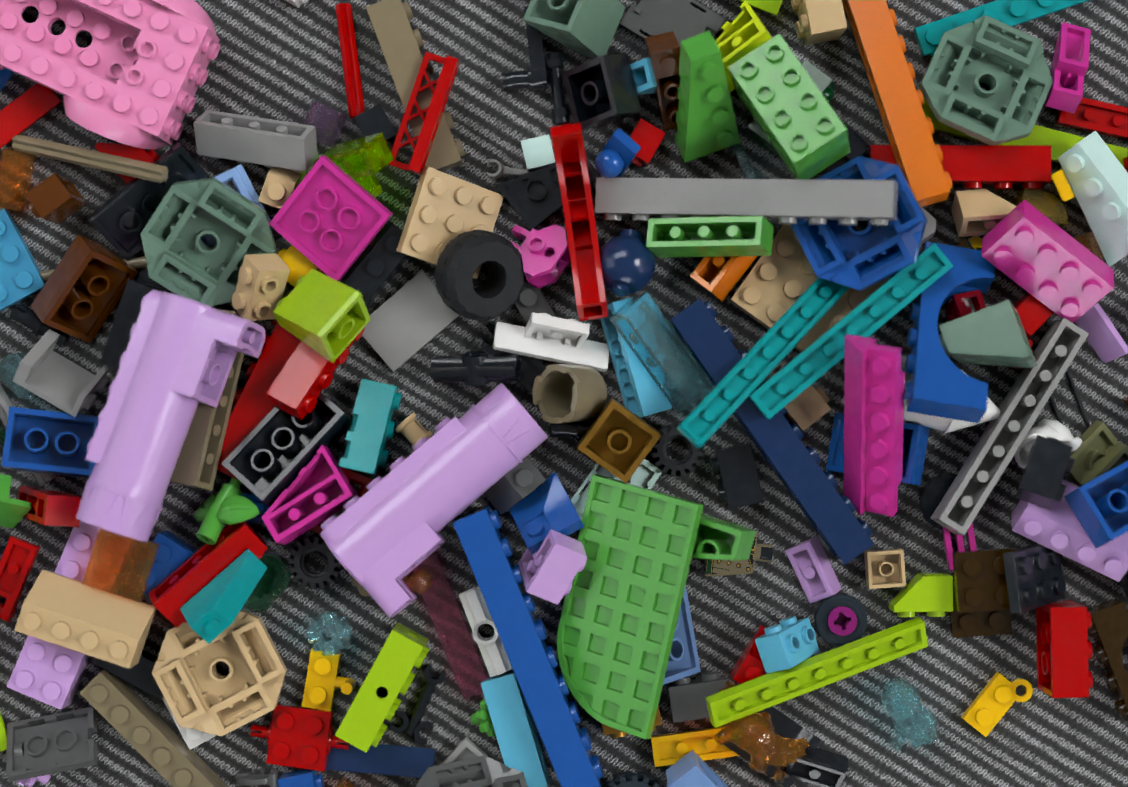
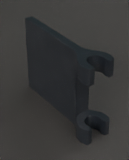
[721,706,821,787]

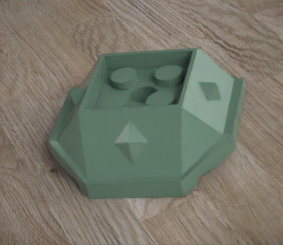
[919,15,1053,146]
[141,177,276,307]

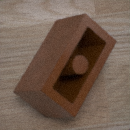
[25,173,87,224]

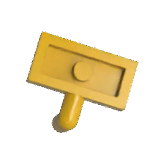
[301,647,356,711]

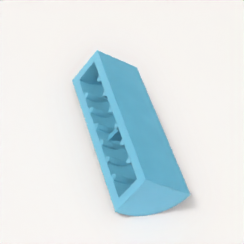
[600,295,672,418]
[481,670,551,787]

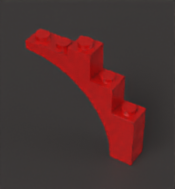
[550,123,609,321]

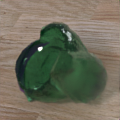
[244,551,291,613]

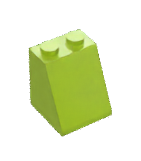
[273,269,371,363]

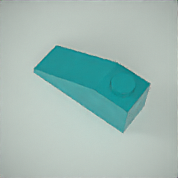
[180,549,267,644]

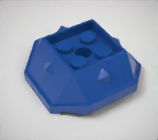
[791,156,927,291]

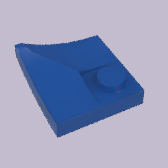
[509,472,584,554]

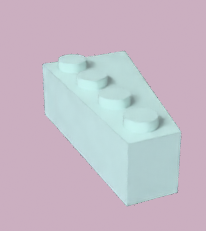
[1058,131,1128,266]

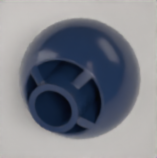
[600,229,655,297]

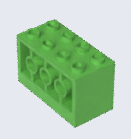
[728,33,850,179]

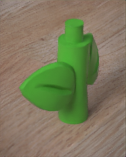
[193,477,260,545]

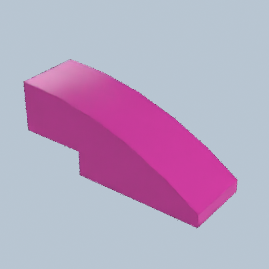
[1045,22,1091,113]

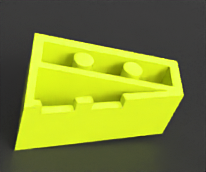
[715,0,773,92]

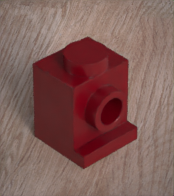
[945,290,986,322]

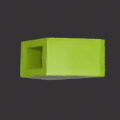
[889,573,953,617]

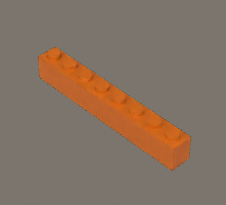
[842,0,953,207]

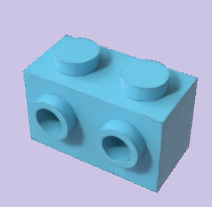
[755,616,820,674]

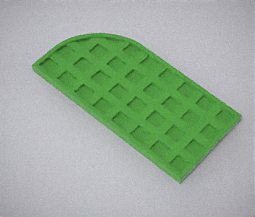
[557,474,703,740]

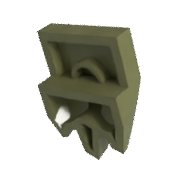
[1069,420,1128,487]

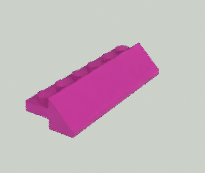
[843,334,905,517]

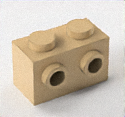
[232,253,290,321]

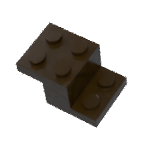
[949,548,1015,638]

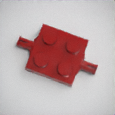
[250,704,350,771]

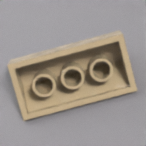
[14,570,156,669]

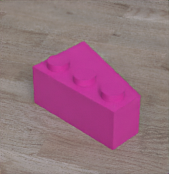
[261,445,359,545]

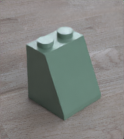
[523,0,626,59]
[939,299,1037,368]

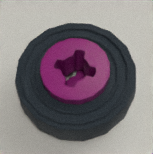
[814,593,867,646]

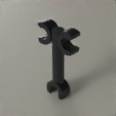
[389,663,446,744]

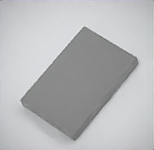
[362,271,460,372]

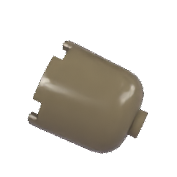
[532,364,607,424]

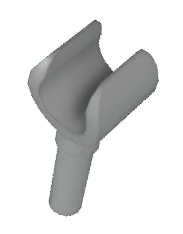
[486,159,528,179]

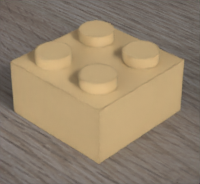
[864,548,906,589]

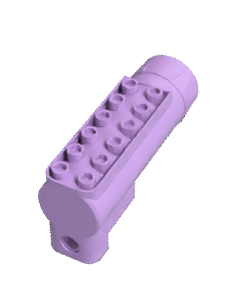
[75,290,266,542]
[320,383,548,618]

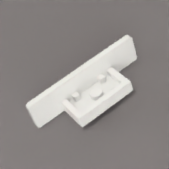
[493,312,609,372]

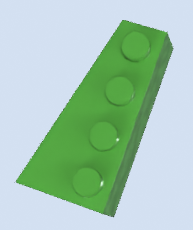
[675,31,740,163]
[692,514,756,561]

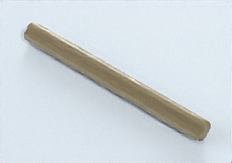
[12,135,169,183]

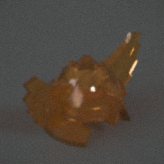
[714,681,810,774]

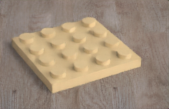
[729,224,891,352]

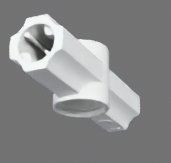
[458,586,513,677]

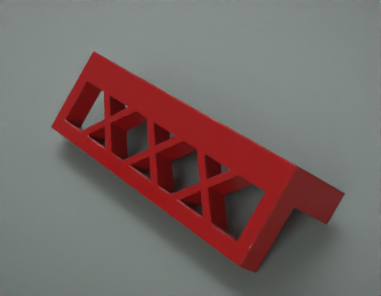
[387,52,460,176]

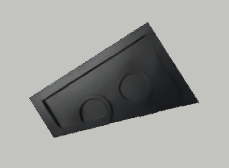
[495,159,601,230]

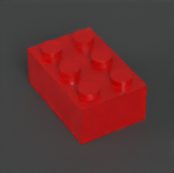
[1035,600,1093,698]

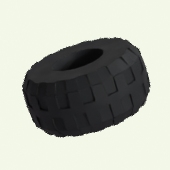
[435,230,524,321]

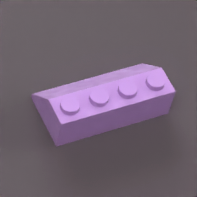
[1011,479,1128,582]

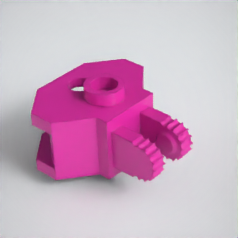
[510,224,571,289]

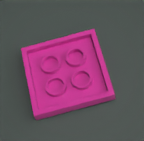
[269,155,393,281]

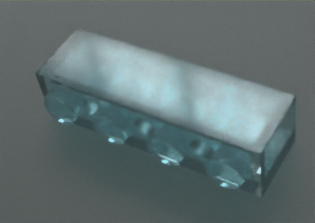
[609,292,715,412]

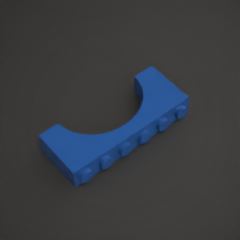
[903,241,995,423]

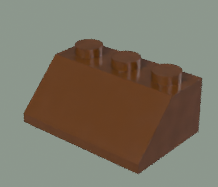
[30,234,138,343]

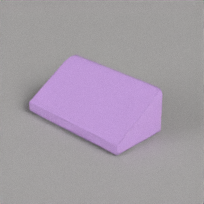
[1075,303,1128,363]
[785,536,841,604]

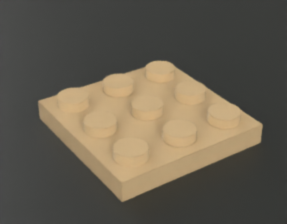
[396,166,504,279]

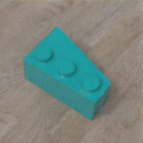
[338,379,402,474]

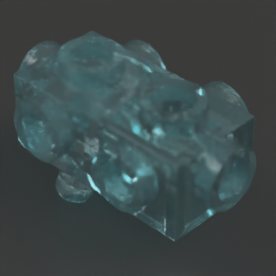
[881,678,939,751]

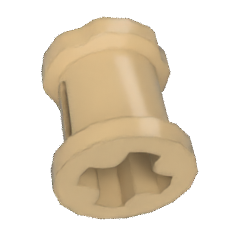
[394,412,433,448]

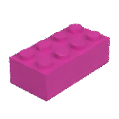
[981,199,1114,323]

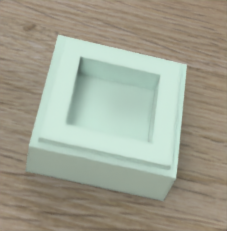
[521,134,555,170]

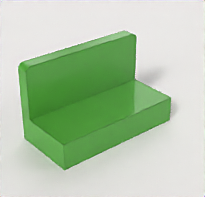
[0,474,32,528]

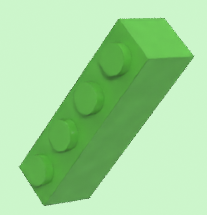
[646,216,774,258]

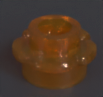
[405,568,432,594]

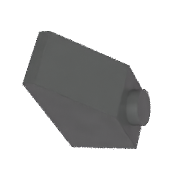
[484,456,546,515]

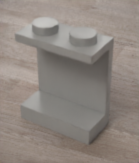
[12,329,110,418]

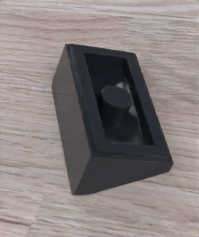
[783,742,848,787]

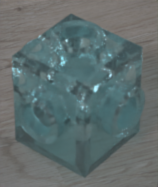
[307,612,351,656]

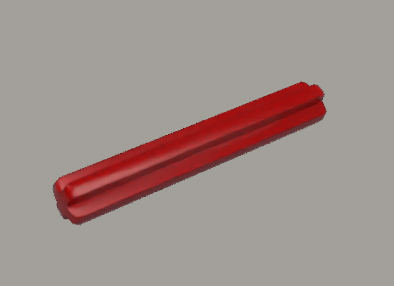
[335,3,365,119]

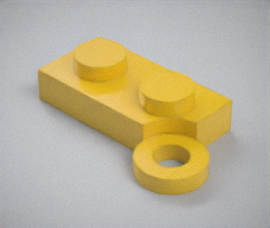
[961,672,1033,737]

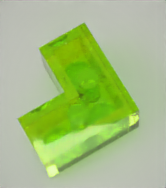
[318,132,394,198]

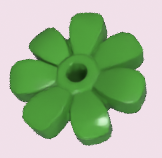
[471,699,496,737]

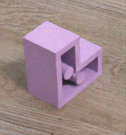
[518,529,587,605]

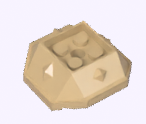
[152,610,287,736]

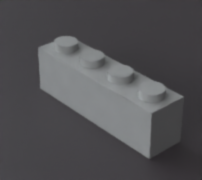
[193,110,318,172]

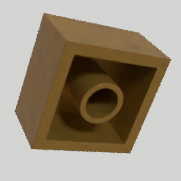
[577,397,661,483]

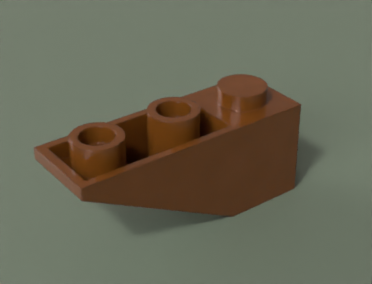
[644,31,680,131]

